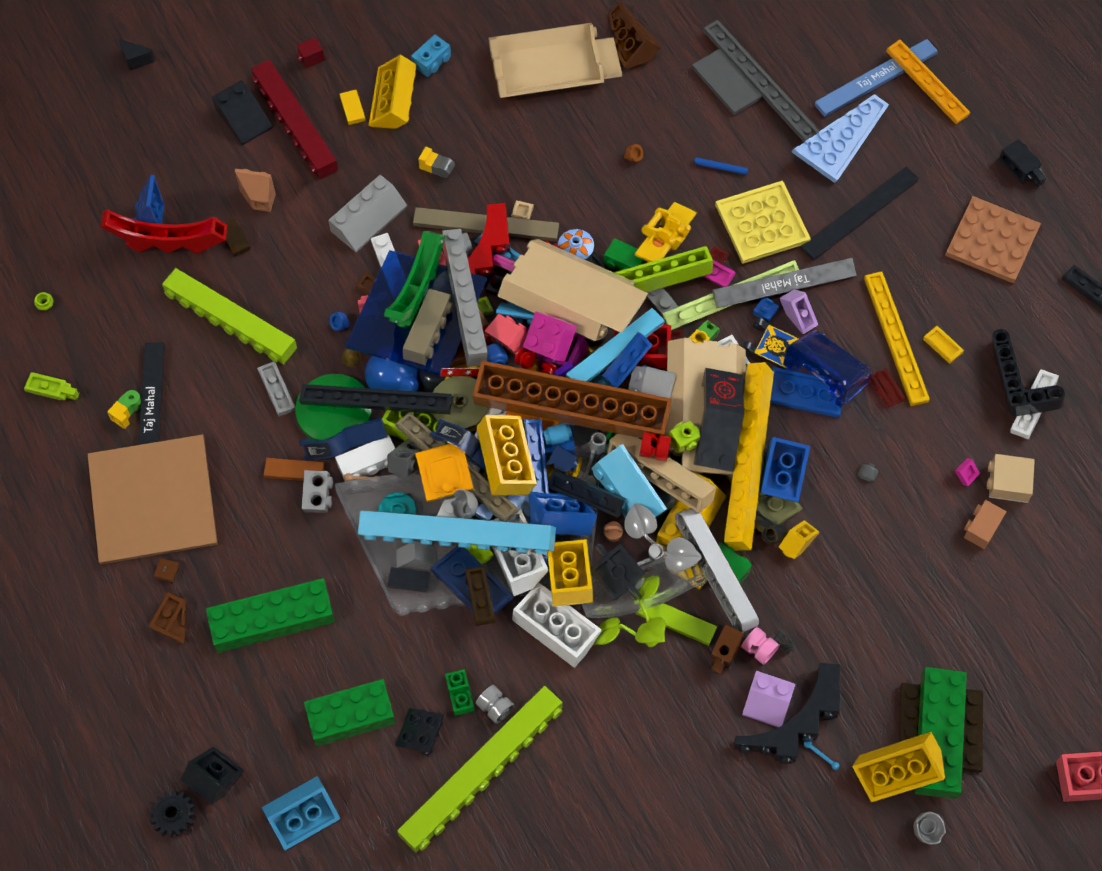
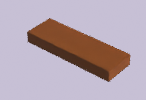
[264,458,324,483]

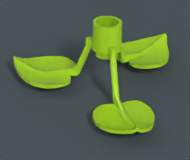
[593,575,666,647]

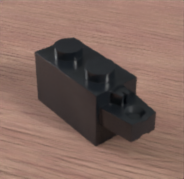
[999,139,1046,187]

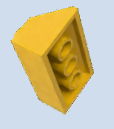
[369,54,416,129]
[656,471,726,547]
[852,732,945,802]

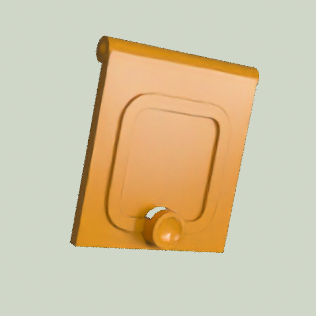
[415,443,474,502]

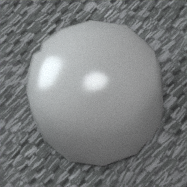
[451,489,478,519]
[913,811,946,845]

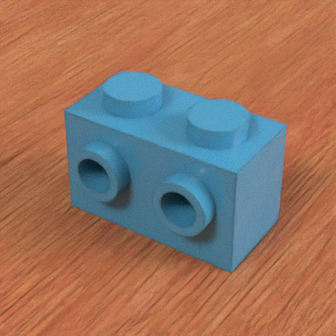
[411,34,451,77]

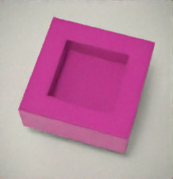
[955,458,980,486]

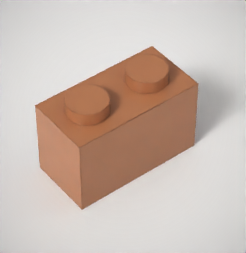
[964,500,1007,550]

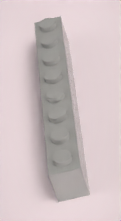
[442,229,488,367]

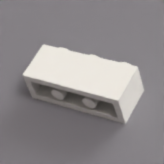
[335,435,395,484]

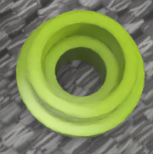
[34,292,54,310]

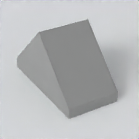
[396,541,436,568]

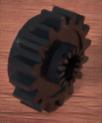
[149,790,196,838]

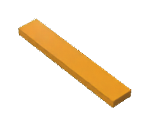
[886,40,971,125]

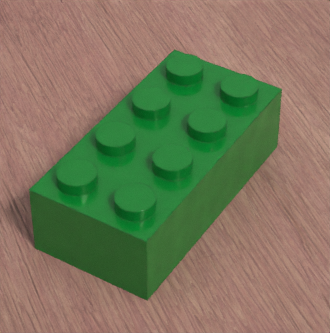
[304,679,396,747]

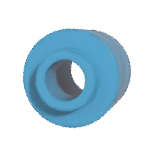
[543,423,572,446]

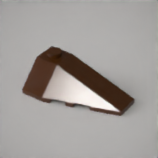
[608,1,661,69]

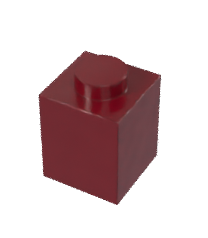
[296,37,325,68]

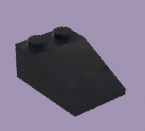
[212,80,273,145]

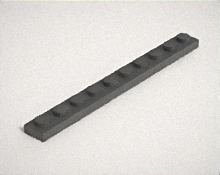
[704,20,819,142]

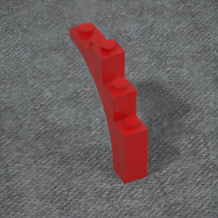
[427,203,510,296]
[101,209,227,254]

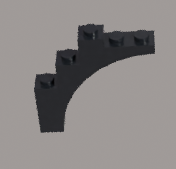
[734,663,840,764]

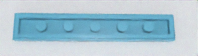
[566,308,665,382]

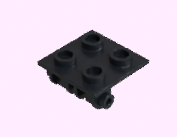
[395,708,444,756]

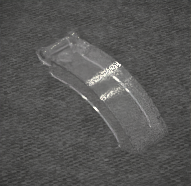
[582,555,706,618]

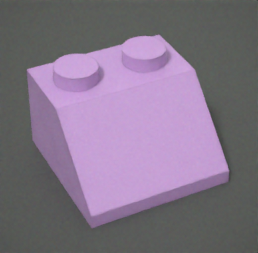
[742,671,795,727]

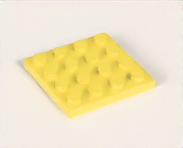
[715,181,811,264]

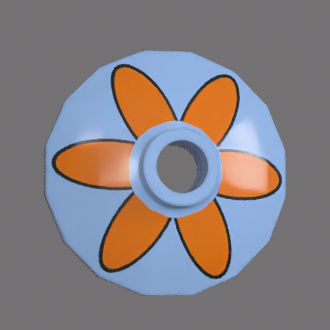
[558,229,594,260]

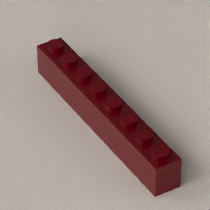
[251,59,338,180]

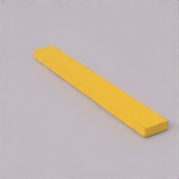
[864,272,930,406]

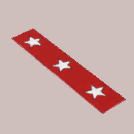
[440,368,480,376]

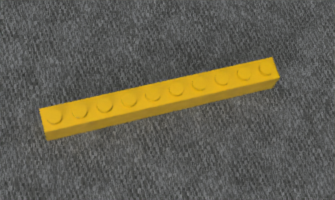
[724,362,774,551]

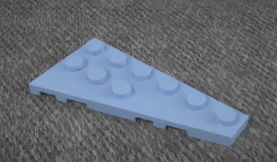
[792,94,889,183]

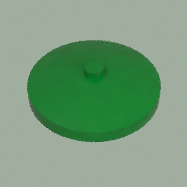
[295,374,372,441]

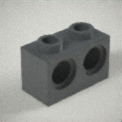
[387,438,422,477]

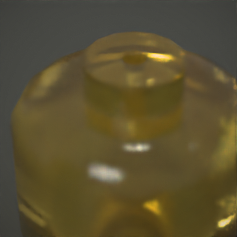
[341,347,361,367]

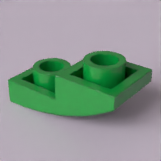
[445,669,475,716]

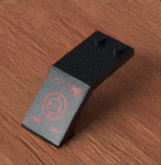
[694,368,744,472]

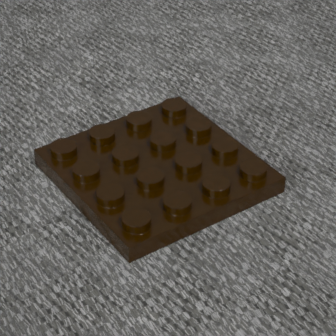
[899,683,983,772]

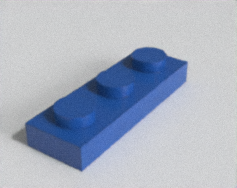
[602,332,652,388]

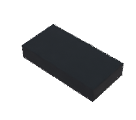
[387,567,430,593]

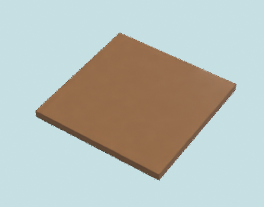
[88,435,218,565]

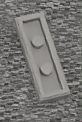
[257,361,295,417]

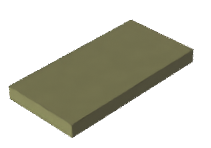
[726,461,803,525]

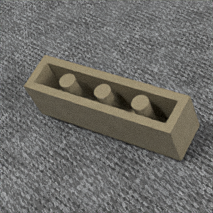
[403,289,453,365]

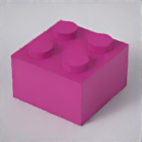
[523,311,577,362]

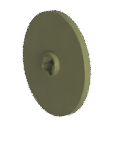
[433,376,488,429]

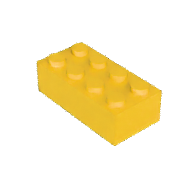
[477,415,537,496]

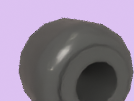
[857,462,879,483]

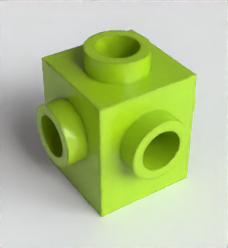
[668,421,700,454]

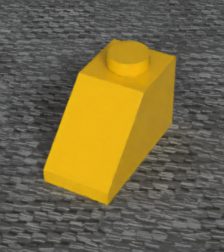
[779,520,819,559]

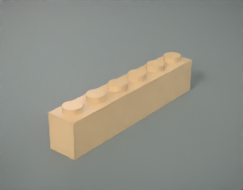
[607,434,716,513]

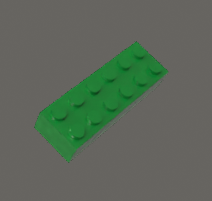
[206,578,335,653]
[914,667,967,799]

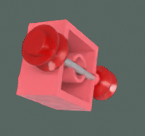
[482,314,536,369]

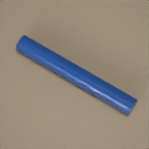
[694,157,748,175]

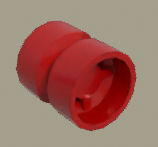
[639,431,672,462]

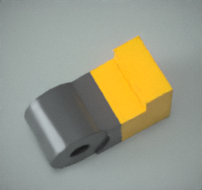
[418,147,455,178]

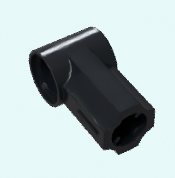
[754,512,788,544]

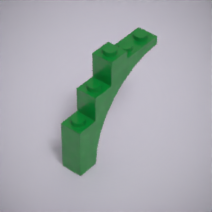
[384,231,445,328]

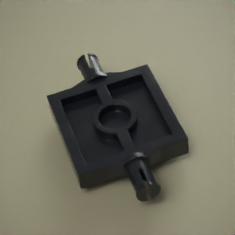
[590,544,646,601]

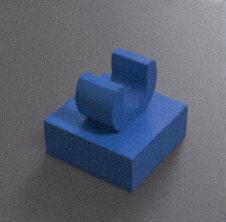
[753,298,779,323]

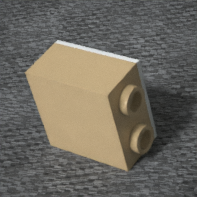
[987,454,1034,503]

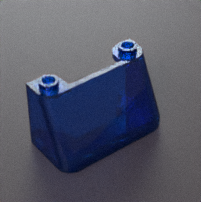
[783,331,871,408]

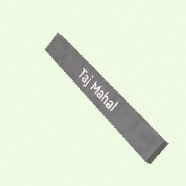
[712,258,857,308]

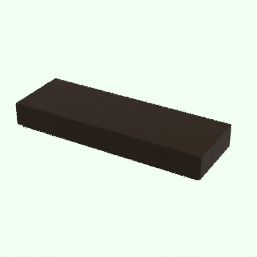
[465,566,496,626]

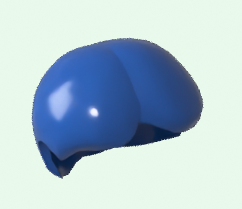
[365,346,419,392]

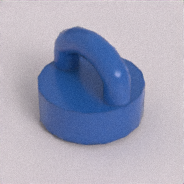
[330,312,350,331]

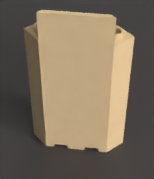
[488,23,622,98]
[498,239,648,341]
[666,338,746,475]

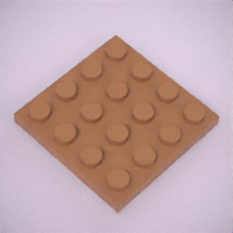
[945,196,1041,284]

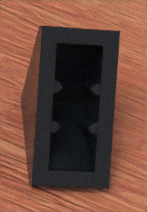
[119,39,155,71]

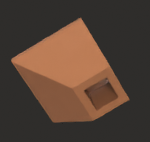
[235,169,276,212]

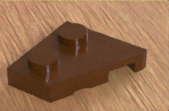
[148,592,186,645]

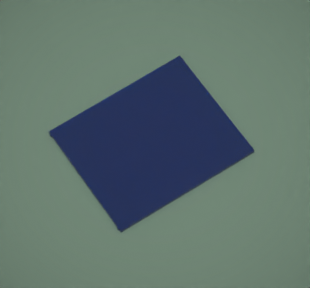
[345,250,487,377]

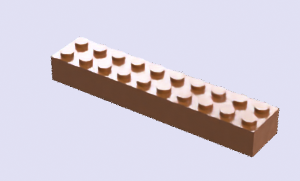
[473,361,672,438]

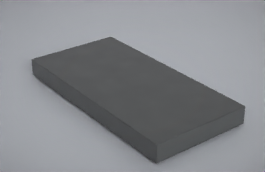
[692,49,763,115]

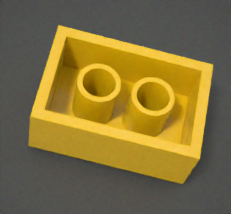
[547,539,593,606]

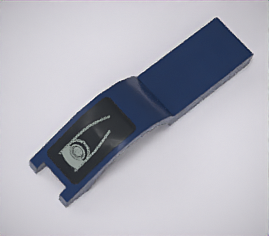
[299,418,388,459]
[429,419,487,472]

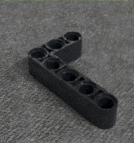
[992,329,1065,416]

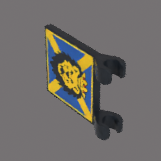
[742,317,802,369]

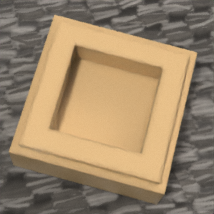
[511,200,534,220]

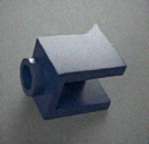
[546,445,579,472]

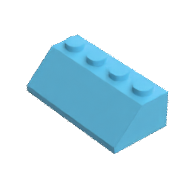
[591,444,667,518]

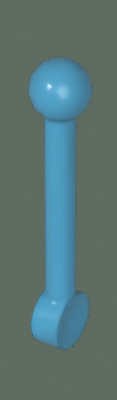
[803,742,840,770]

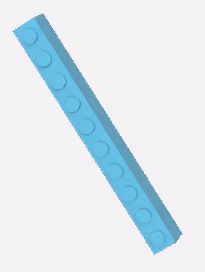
[358,511,556,555]

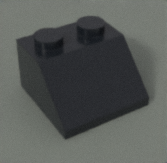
[181,747,244,804]

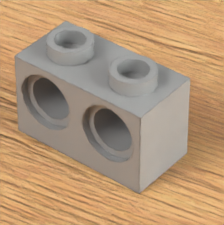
[302,470,333,513]

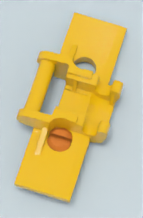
[635,202,697,262]

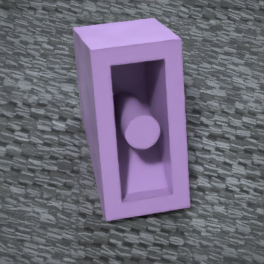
[780,289,818,334]

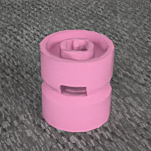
[741,627,780,665]

